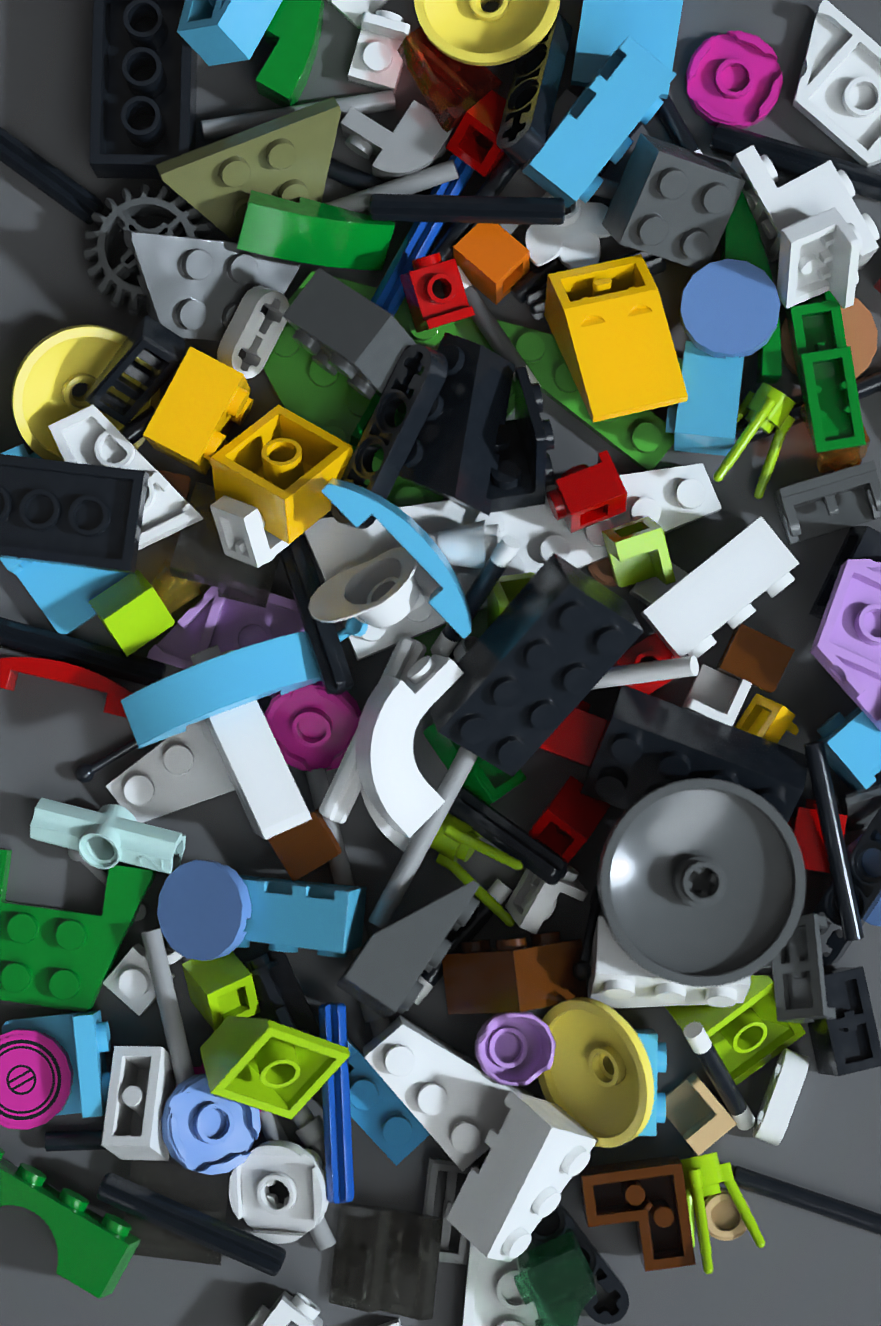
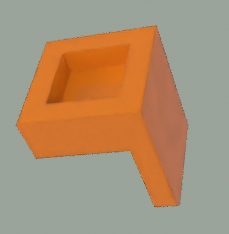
[453,223,530,305]

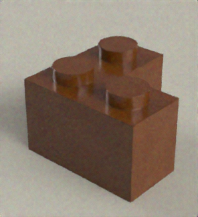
[442,931,588,1015]
[579,1155,696,1272]

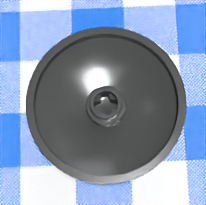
[598,779,806,987]

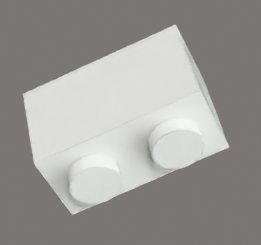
[101,1046,176,1161]

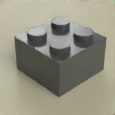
[602,133,746,270]
[283,268,416,400]

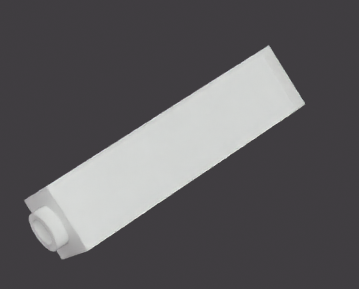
[183,645,312,840]

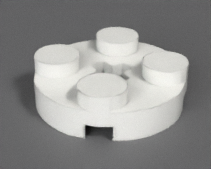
[229,1140,329,1244]

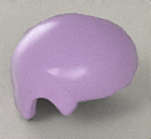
[475,1011,556,1086]

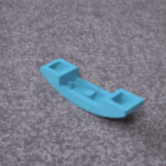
[321,478,472,639]
[121,631,321,748]

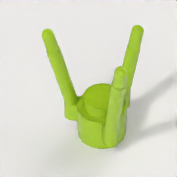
[713,382,796,499]
[430,813,523,927]
[680,1152,765,1274]

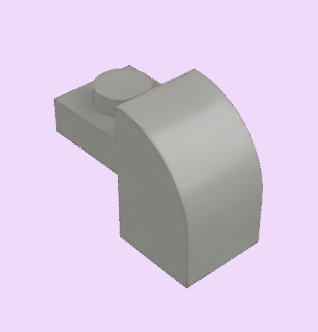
[341,100,455,182]

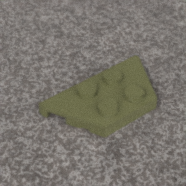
[156,96,341,238]

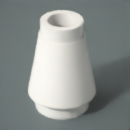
[428,520,501,569]

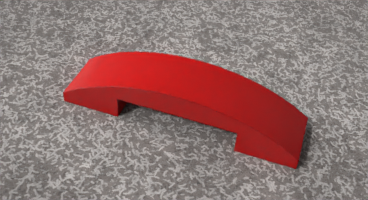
[0,657,134,718]

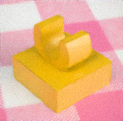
[735,693,799,744]

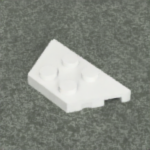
[792,0,881,167]

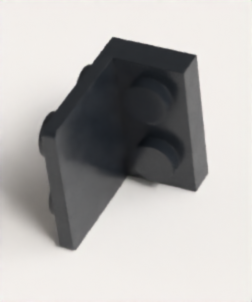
[486,366,554,513]

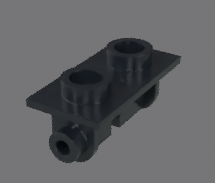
[243,951,320,1038]

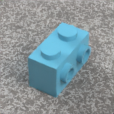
[665,341,744,456]

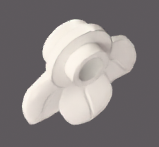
[525,192,612,269]

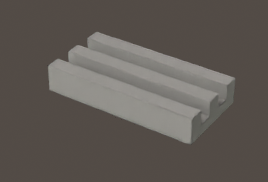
[418,1157,479,1265]

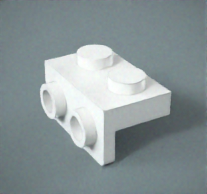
[777,207,863,309]

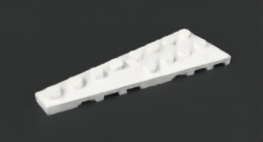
[304,463,722,661]

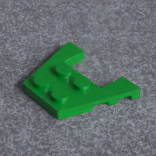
[0,848,156,1012]

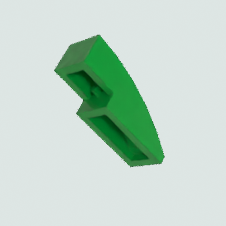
[255,0,324,107]
[237,190,395,271]

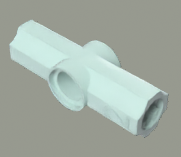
[30,798,186,874]

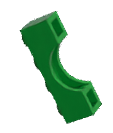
[0,1148,141,1299]

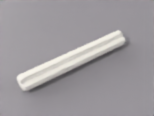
[319,636,426,824]

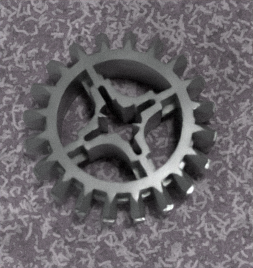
[82,184,212,317]

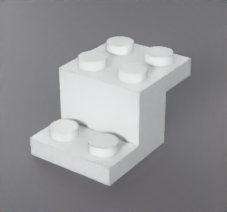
[730,145,879,271]

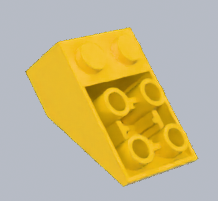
[544,254,688,423]

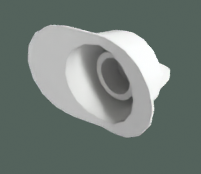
[308,547,425,629]

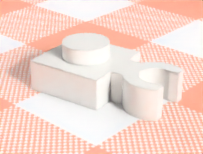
[103,934,184,1016]

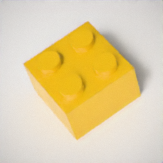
[143,346,254,476]
[210,404,353,544]

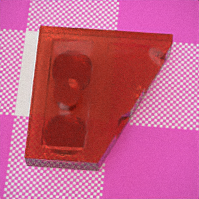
[397,26,503,133]

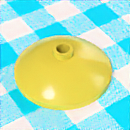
[414,0,560,66]
[11,325,160,462]
[538,997,654,1148]

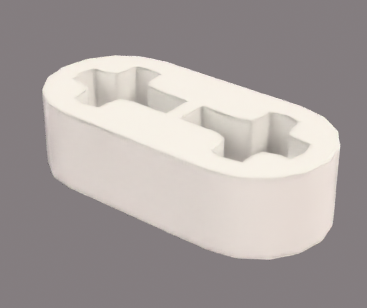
[217,286,290,379]
[753,1048,810,1146]

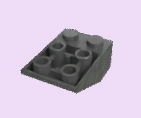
[336,881,480,1019]

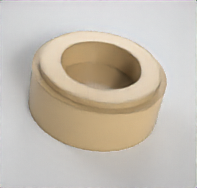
[704,1188,750,1241]

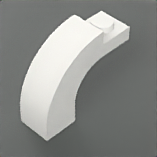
[355,653,464,838]

